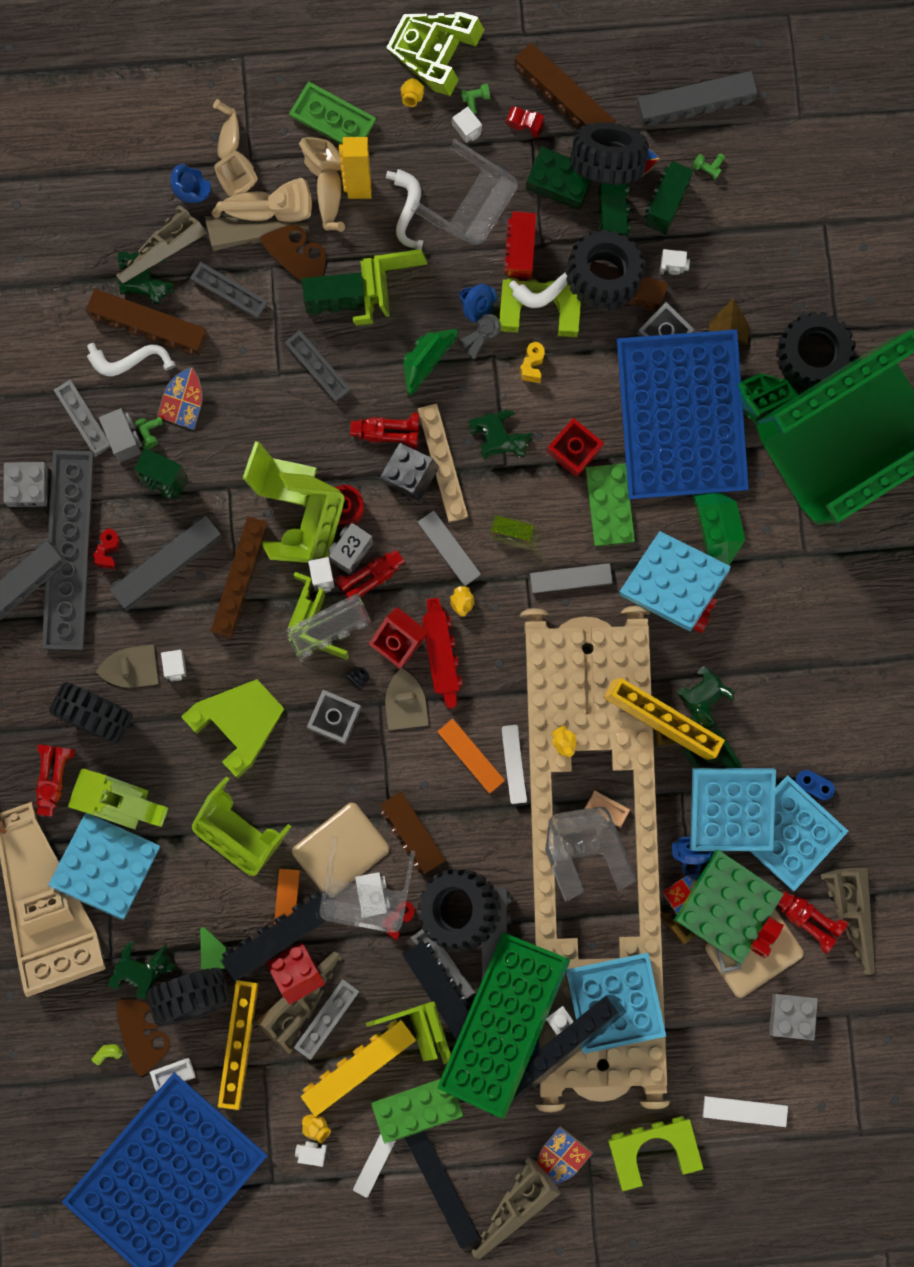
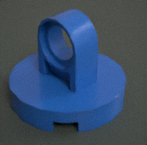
[459,283,498,323]
[672,837,713,876]

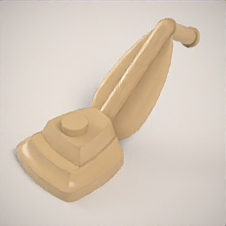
[213,99,258,197]
[299,137,345,232]
[212,178,312,223]

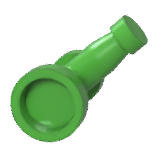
[461,83,490,115]
[692,154,725,180]
[135,417,163,449]

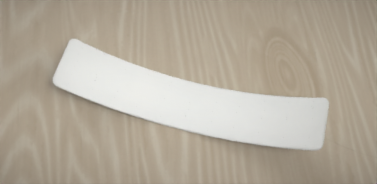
[502,725,527,804]
[353,1134,396,1198]

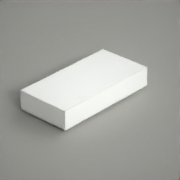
[150,1058,196,1092]

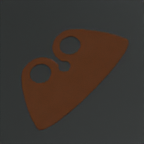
[260,225,326,281]
[117,999,170,1076]

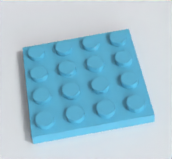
[619,531,730,632]
[690,768,776,851]
[749,775,848,892]
[48,813,160,921]
[566,953,666,1054]

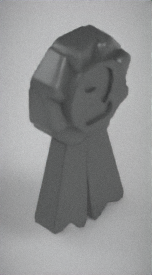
[461,314,501,359]

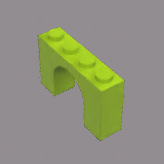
[499,278,581,338]
[608,1116,703,1191]

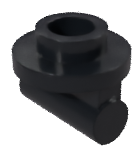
[346,666,370,690]

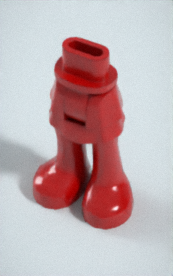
[350,412,420,450]
[333,550,405,610]
[35,744,76,817]
[777,891,849,954]

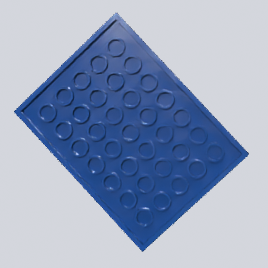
[616,329,749,499]
[62,1072,268,1267]

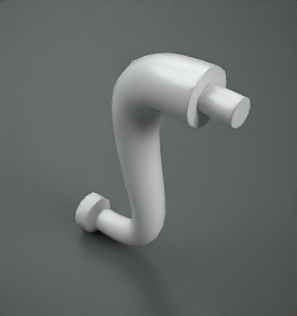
[386,169,423,250]
[509,272,567,308]
[87,343,176,376]

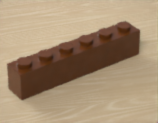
[514,43,616,128]
[86,288,208,356]
[211,516,269,640]

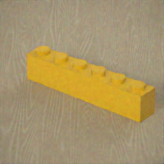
[339,137,372,199]
[603,677,725,760]
[218,980,259,1110]
[300,1019,416,1117]

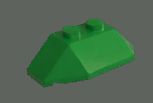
[402,329,458,398]
[738,373,798,423]
[692,492,745,565]

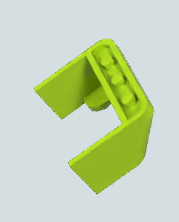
[261,472,345,563]
[192,776,292,876]

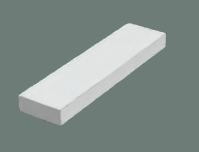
[702,1096,788,1127]

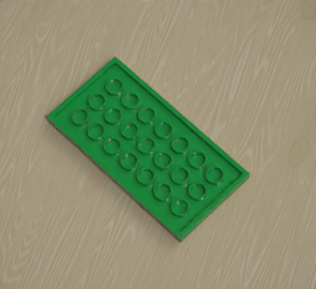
[437,933,571,1120]

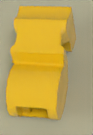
[520,342,545,384]

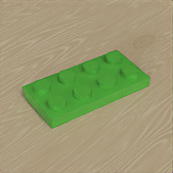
[289,81,376,144]
[585,463,635,547]
[371,1079,464,1144]

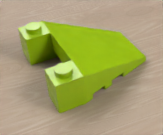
[386,12,485,96]
[181,679,284,779]

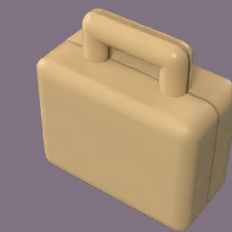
[292,802,390,898]
[705,909,804,998]

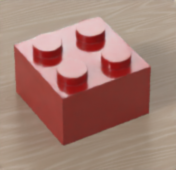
[546,418,604,478]
[369,607,429,669]
[266,942,325,1005]

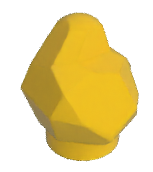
[400,78,424,107]
[450,586,474,617]
[551,726,577,757]
[302,1114,331,1143]

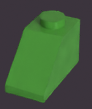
[200,927,228,969]

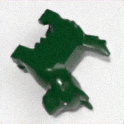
[118,252,174,304]
[468,409,534,460]
[676,666,735,730]
[108,941,176,1000]

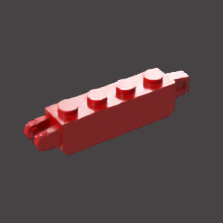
[422,598,462,709]

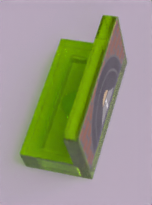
[490,515,534,546]

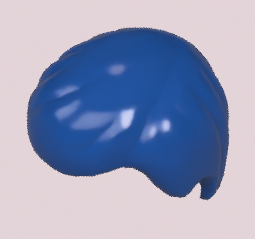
[170,164,211,203]

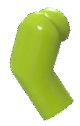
[91,1044,123,1066]

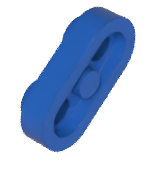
[795,770,835,801]

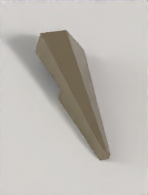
[116,205,207,283]
[205,216,310,251]
[820,868,875,975]
[256,951,342,1054]
[472,1157,561,1259]

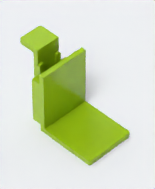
[353,249,428,326]
[243,441,318,506]
[286,572,349,660]
[68,769,168,829]
[366,1001,451,1064]

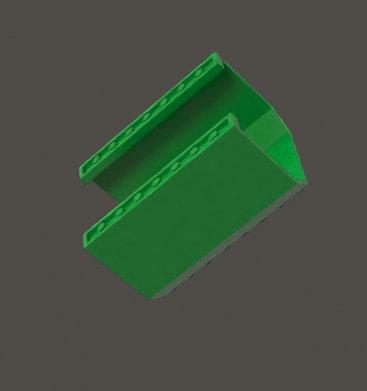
[755,329,914,526]

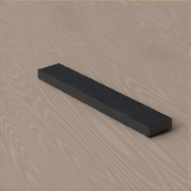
[404,1131,479,1249]

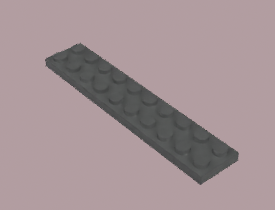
[42,450,94,651]

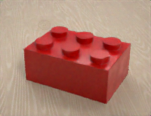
[504,211,536,281]

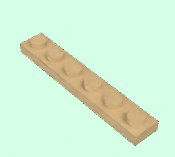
[418,403,468,523]

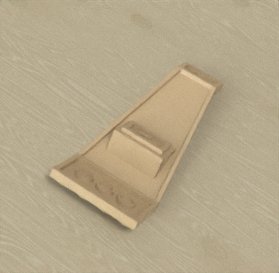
[0,802,106,997]

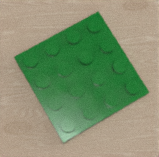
[674,850,783,965]

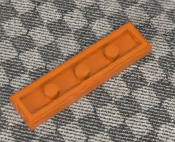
[437,718,505,794]
[274,869,300,952]

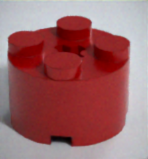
[335,485,364,529]

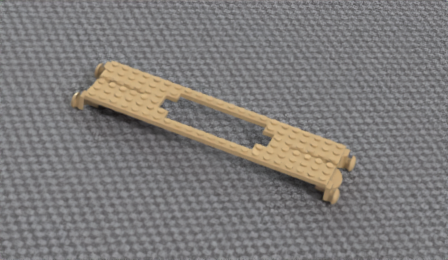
[519,605,671,1112]

